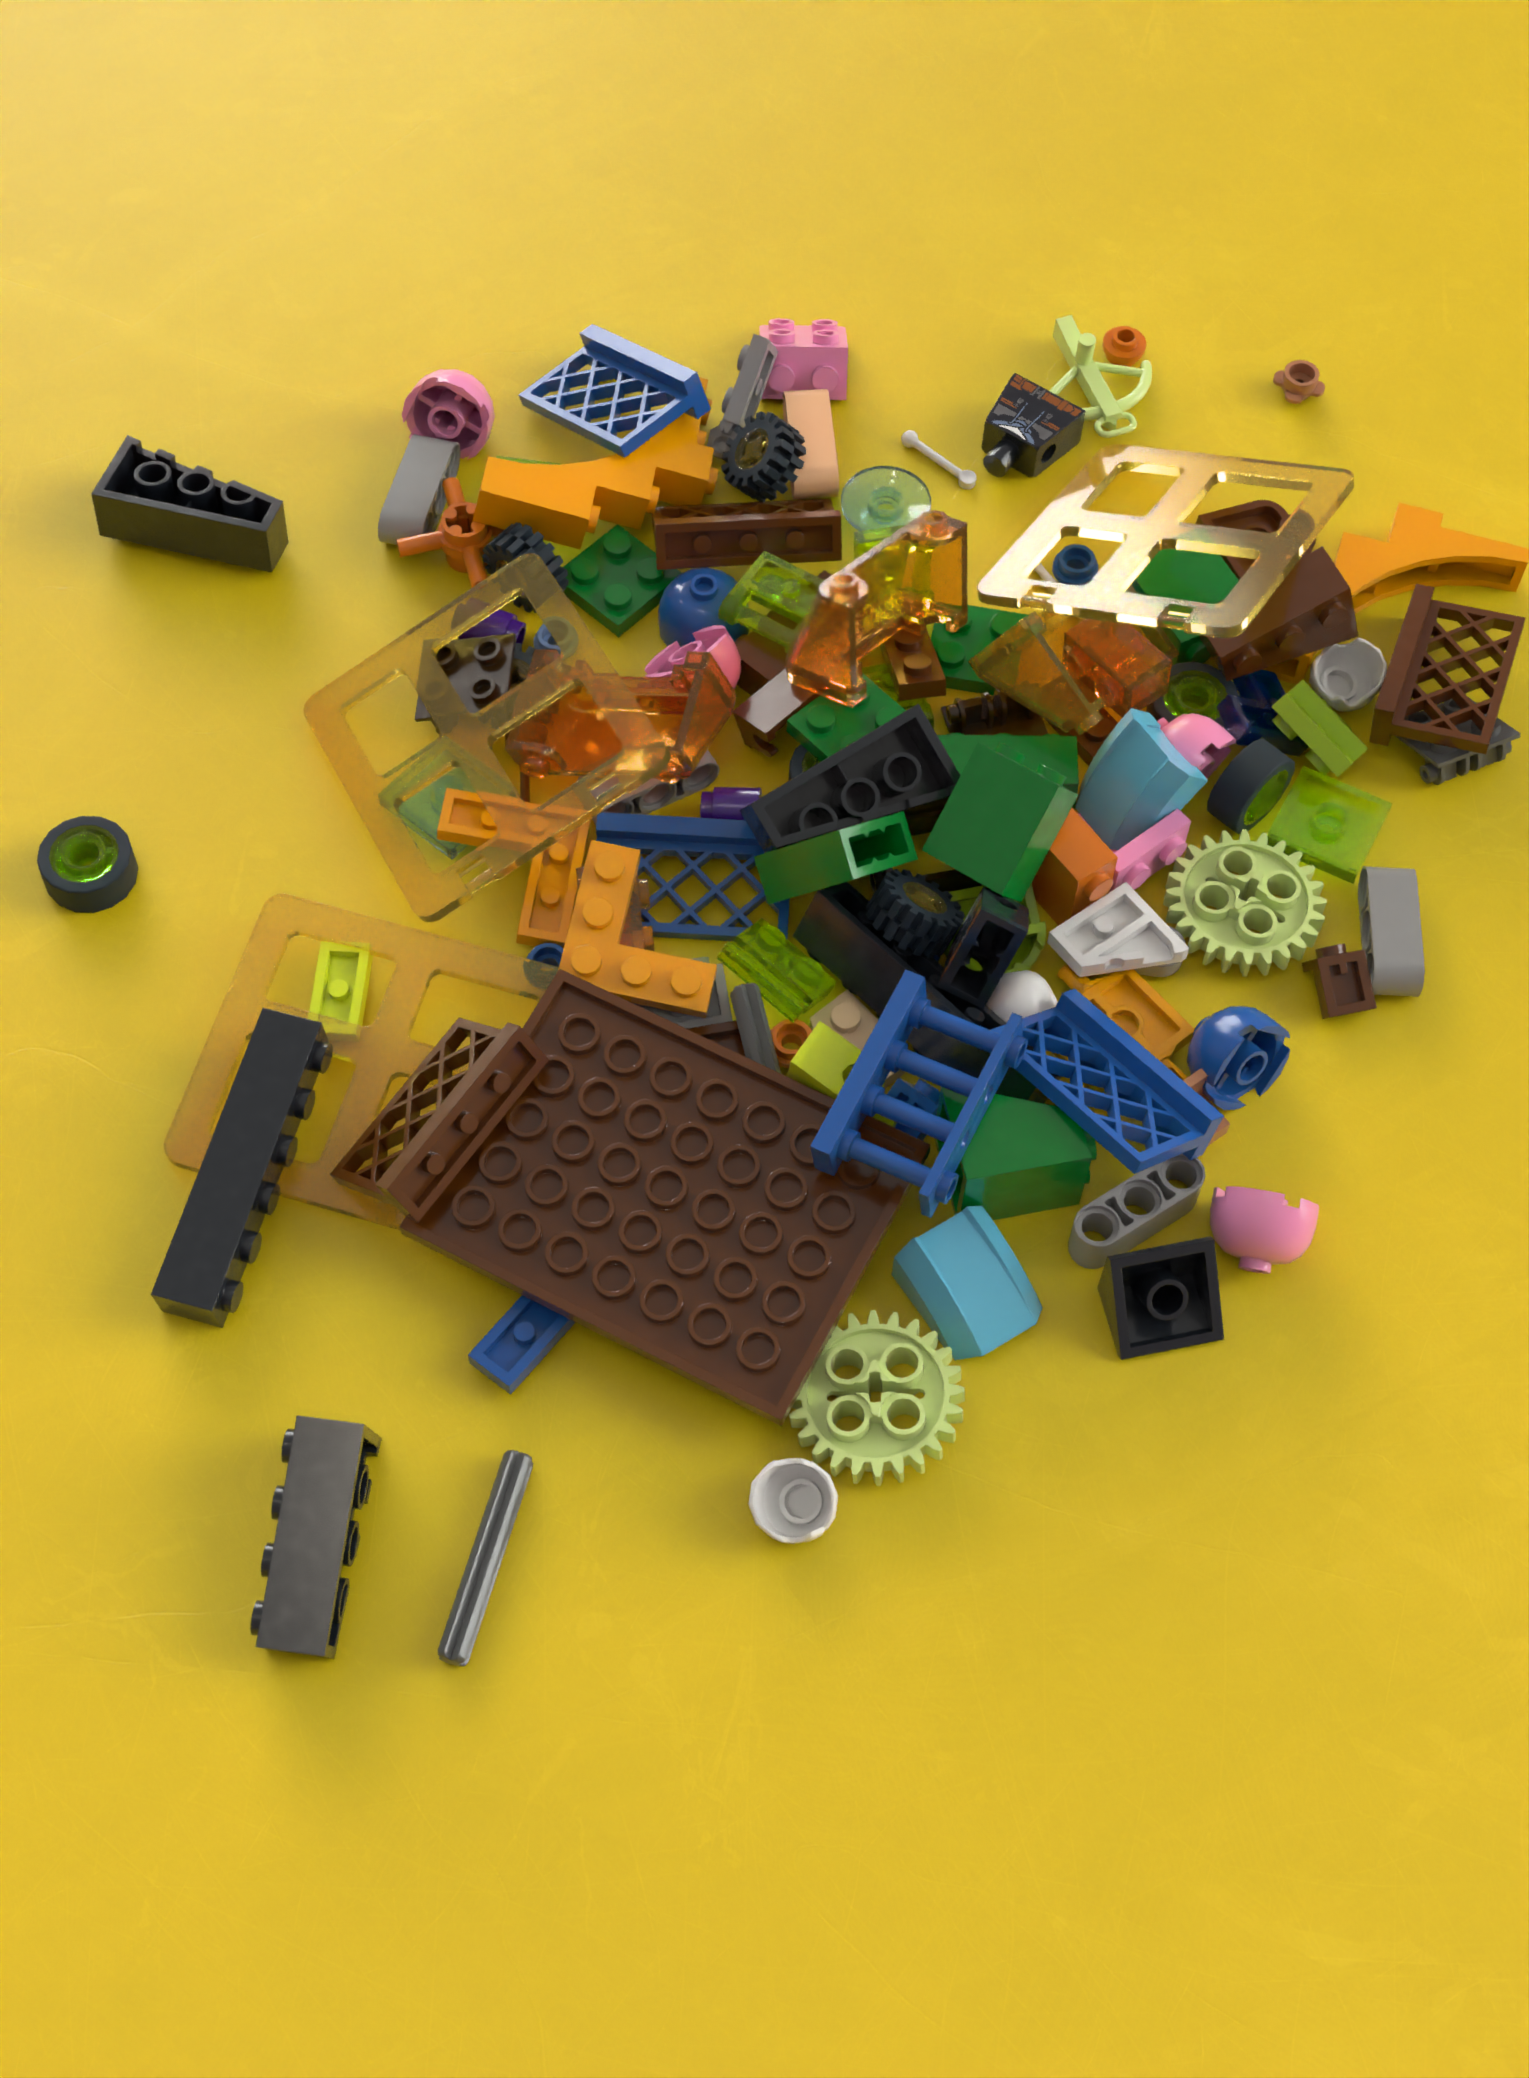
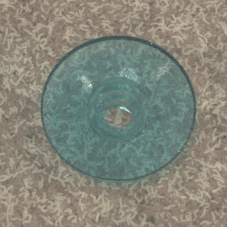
[841,466,931,539]

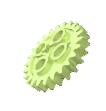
[1163,829,1327,977]
[789,1310,965,1486]

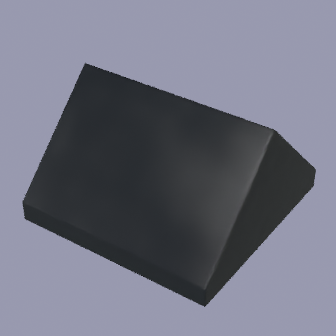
[1097,1236,1224,1360]

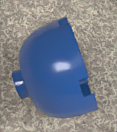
[658,567,750,647]
[1187,1006,1290,1110]

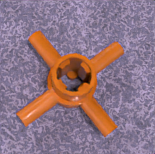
[396,477,505,593]

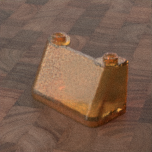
[785,510,968,708]
[505,649,737,783]

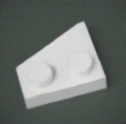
[1047,882,1189,977]

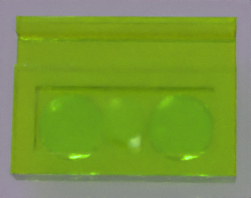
[717,918,837,1023]

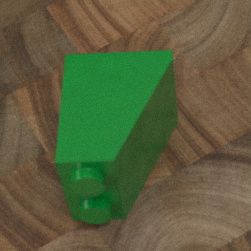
[934,1087,1097,1220]

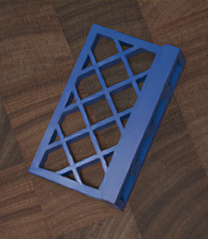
[518,324,711,458]
[596,812,790,944]
[991,989,1224,1174]

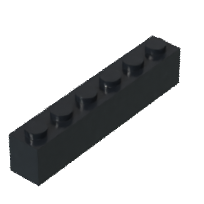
[792,882,1062,1104]
[151,1008,333,1328]

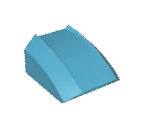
[1075,708,1208,850]
[892,1206,1043,1360]

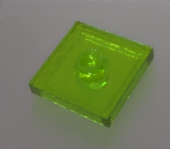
[1267,766,1393,884]

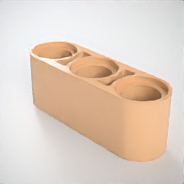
[783,389,839,500]

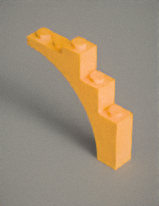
[472,377,719,549]
[1256,503,1529,684]

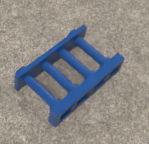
[810,970,1028,1218]

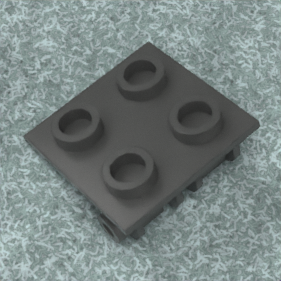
[1394,697,1520,785]

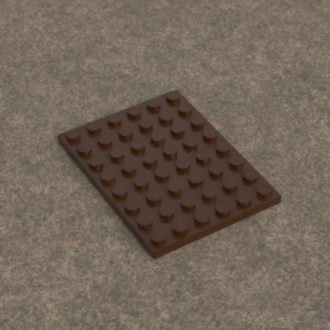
[399,969,931,1427]

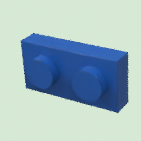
[468,1295,575,1395]

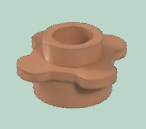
[1273,360,1325,404]

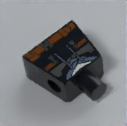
[982,373,1086,477]
[937,887,1029,1009]

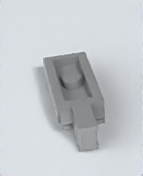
[707,334,778,459]

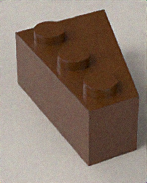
[1194,546,1359,681]

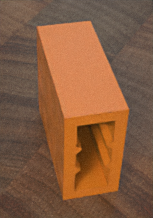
[1032,808,1118,926]

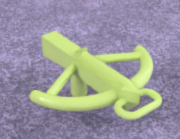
[1049,315,1152,438]

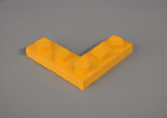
[437,788,592,949]
[558,840,717,1018]

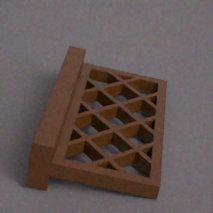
[652,498,842,570]
[1369,584,1526,754]
[330,1018,549,1222]

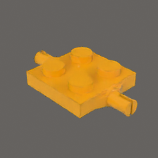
[1057,964,1195,1080]

